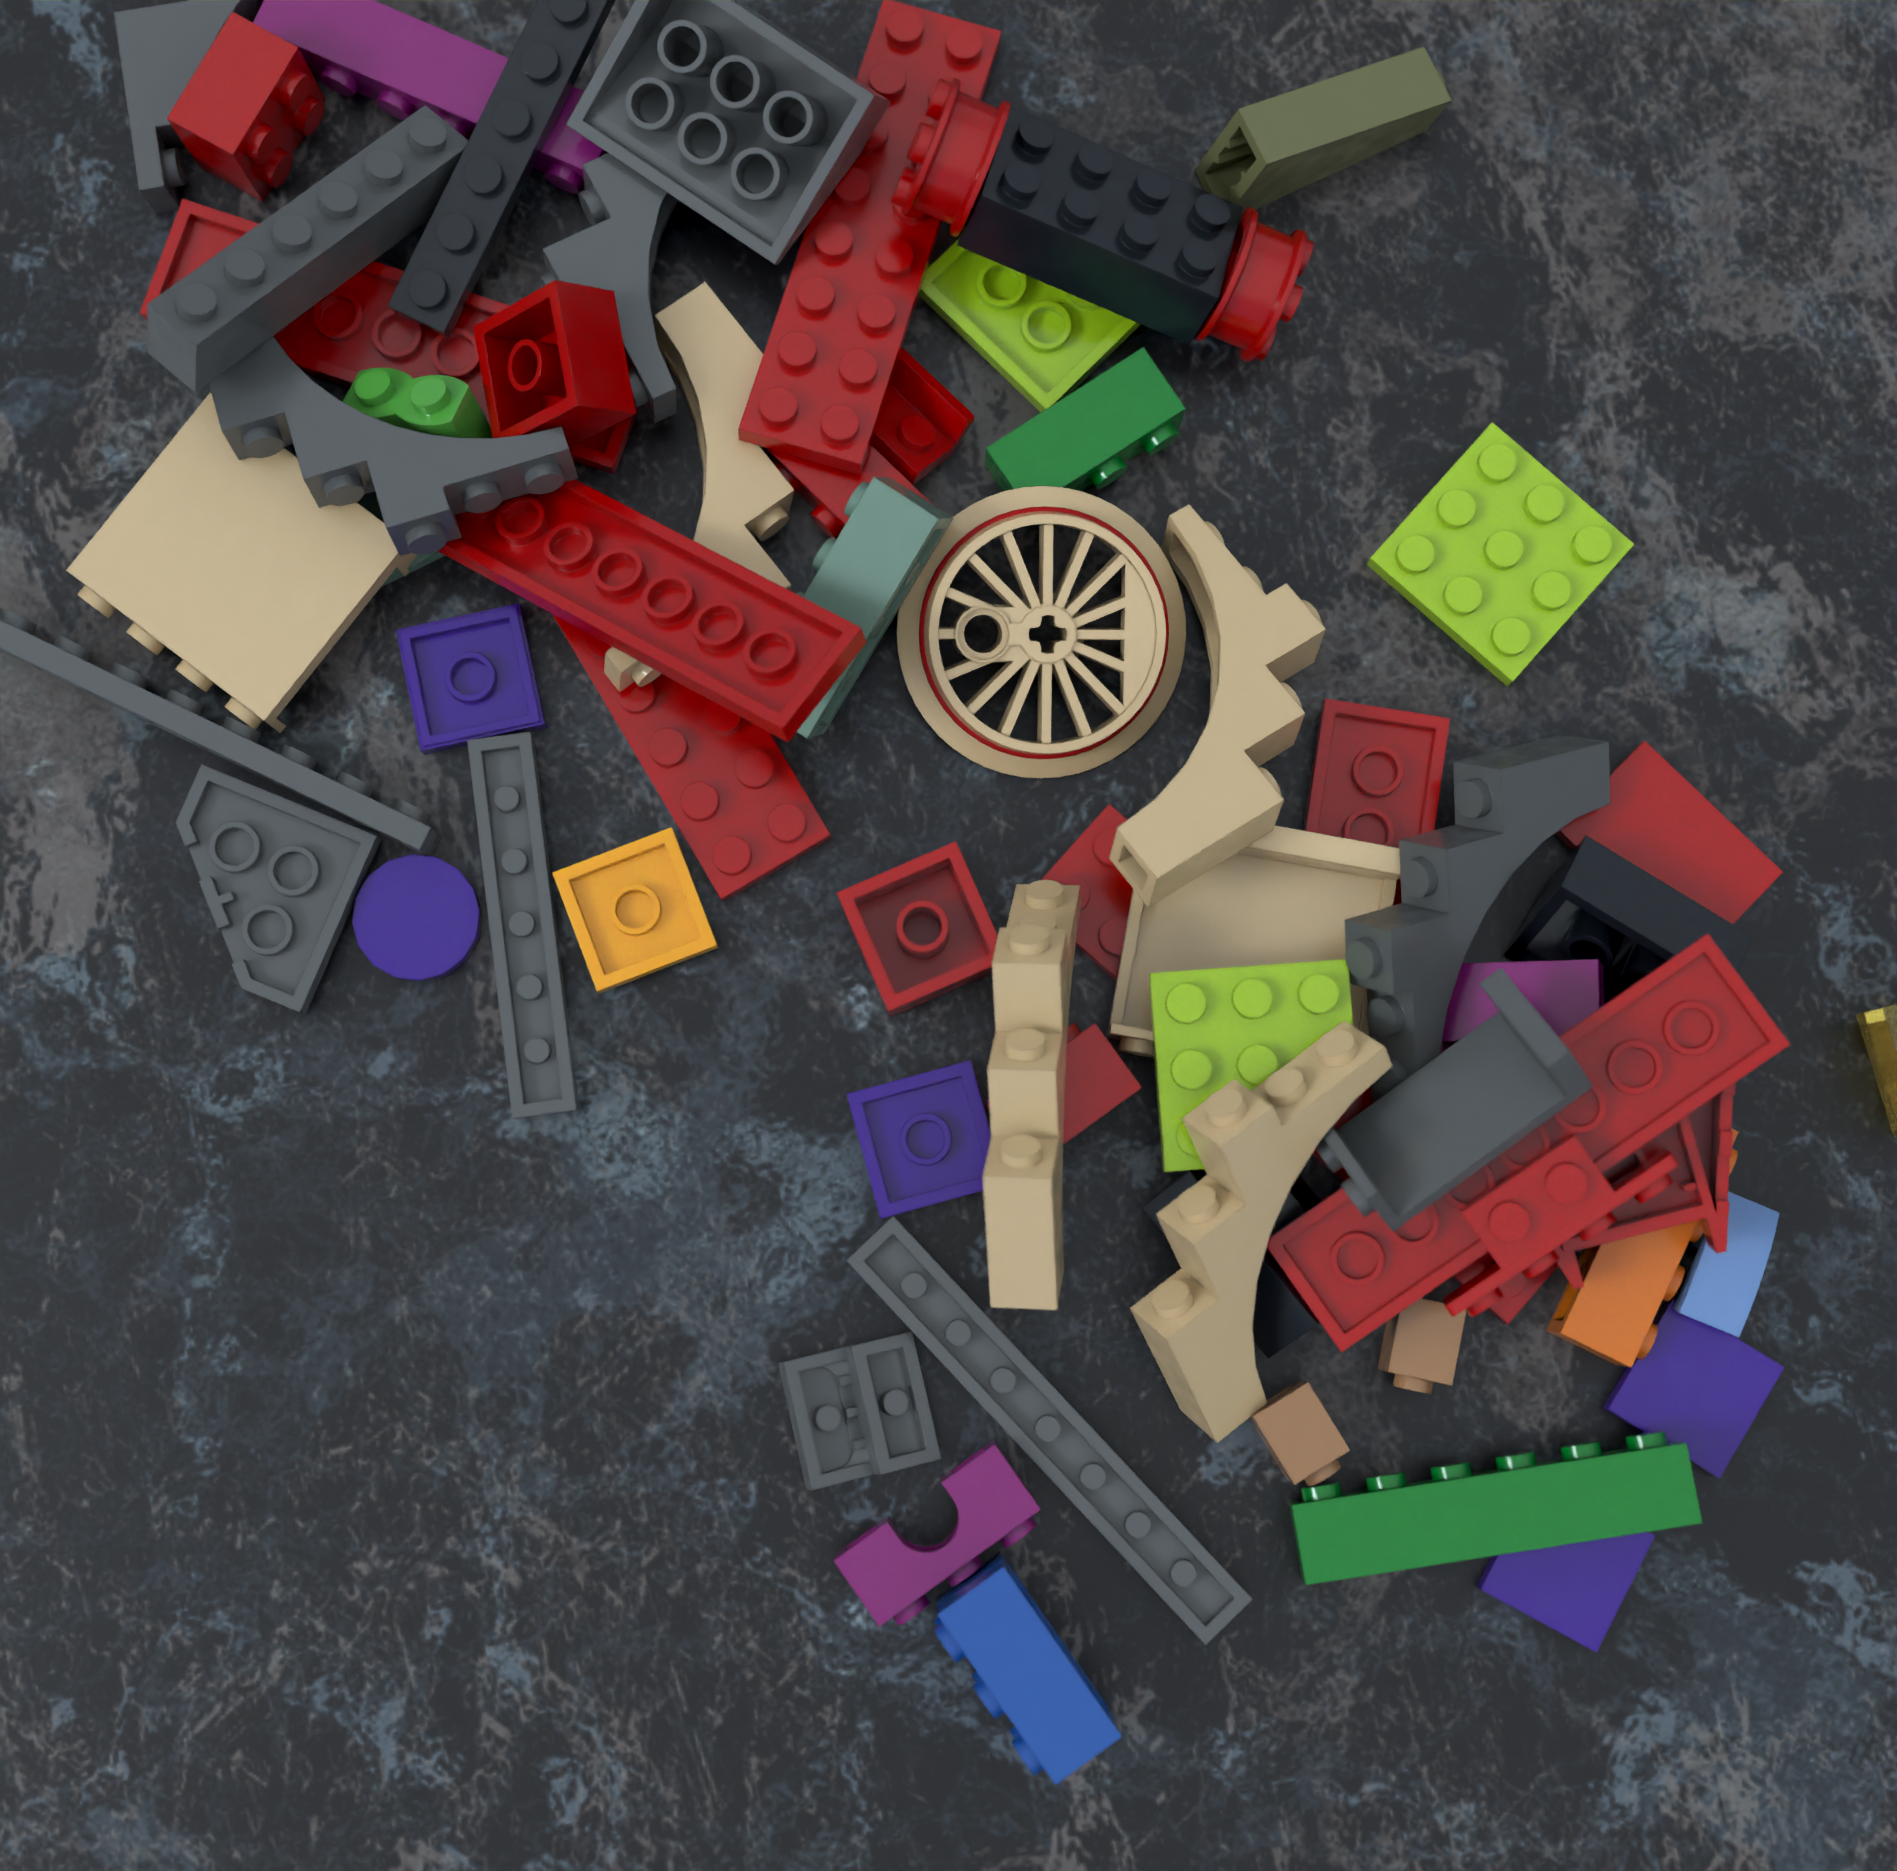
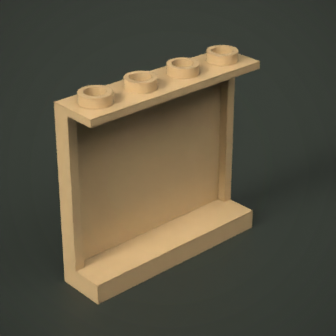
[66,393,418,733]
[1106,826,1400,1058]

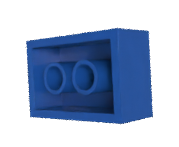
[934,1552,1122,1785]

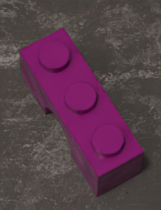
[834,1440,1041,1627]

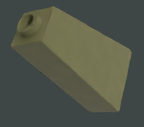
[1194,47,1452,214]

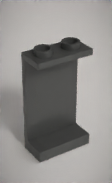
[1315,968,1594,1232]

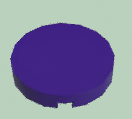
[352,854,482,981]

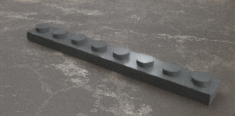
[0,608,442,856]
[846,1216,1253,1645]

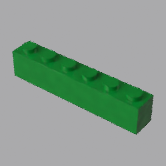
[1289,1431,1702,1585]

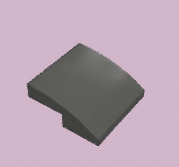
[778,1331,941,1491]

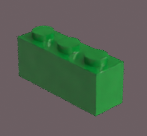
[985,347,1186,492]

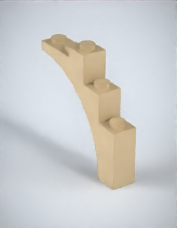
[604,282,794,692]
[1109,504,1326,908]
[983,880,1081,1310]
[1130,1021,1392,1443]

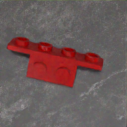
[1443,1134,1679,1317]

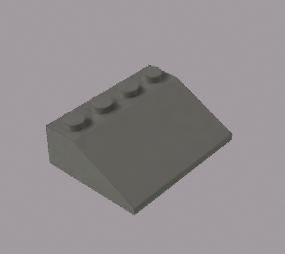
[566,0,891,265]

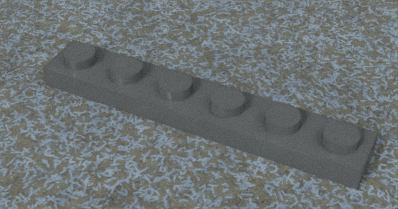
[467,732,579,1119]

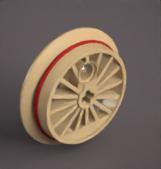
[896,486,1186,778]

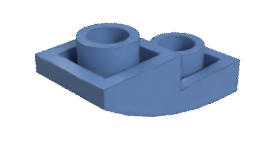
[1673,1191,1780,1338]

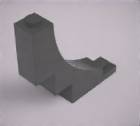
[114,0,264,213]

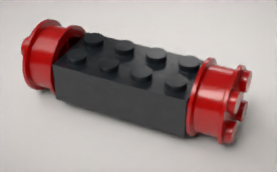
[890,78,1314,362]

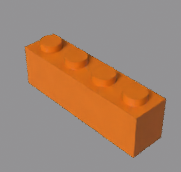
[1546,1128,1739,1368]

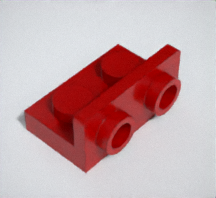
[871,348,974,485]

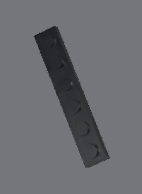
[387,0,616,338]

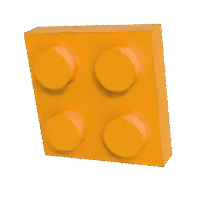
[552,827,719,993]

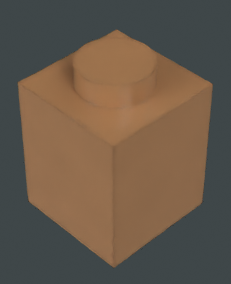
[1377,1298,1466,1394]
[1249,1379,1350,1487]

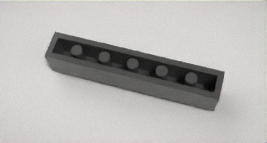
[147,105,468,393]

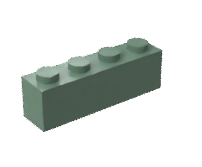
[796,477,953,738]

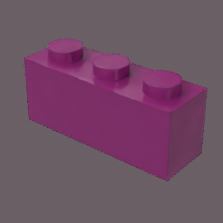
[1439,959,1604,1055]

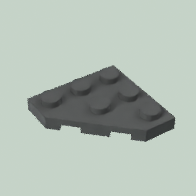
[175,764,382,1014]

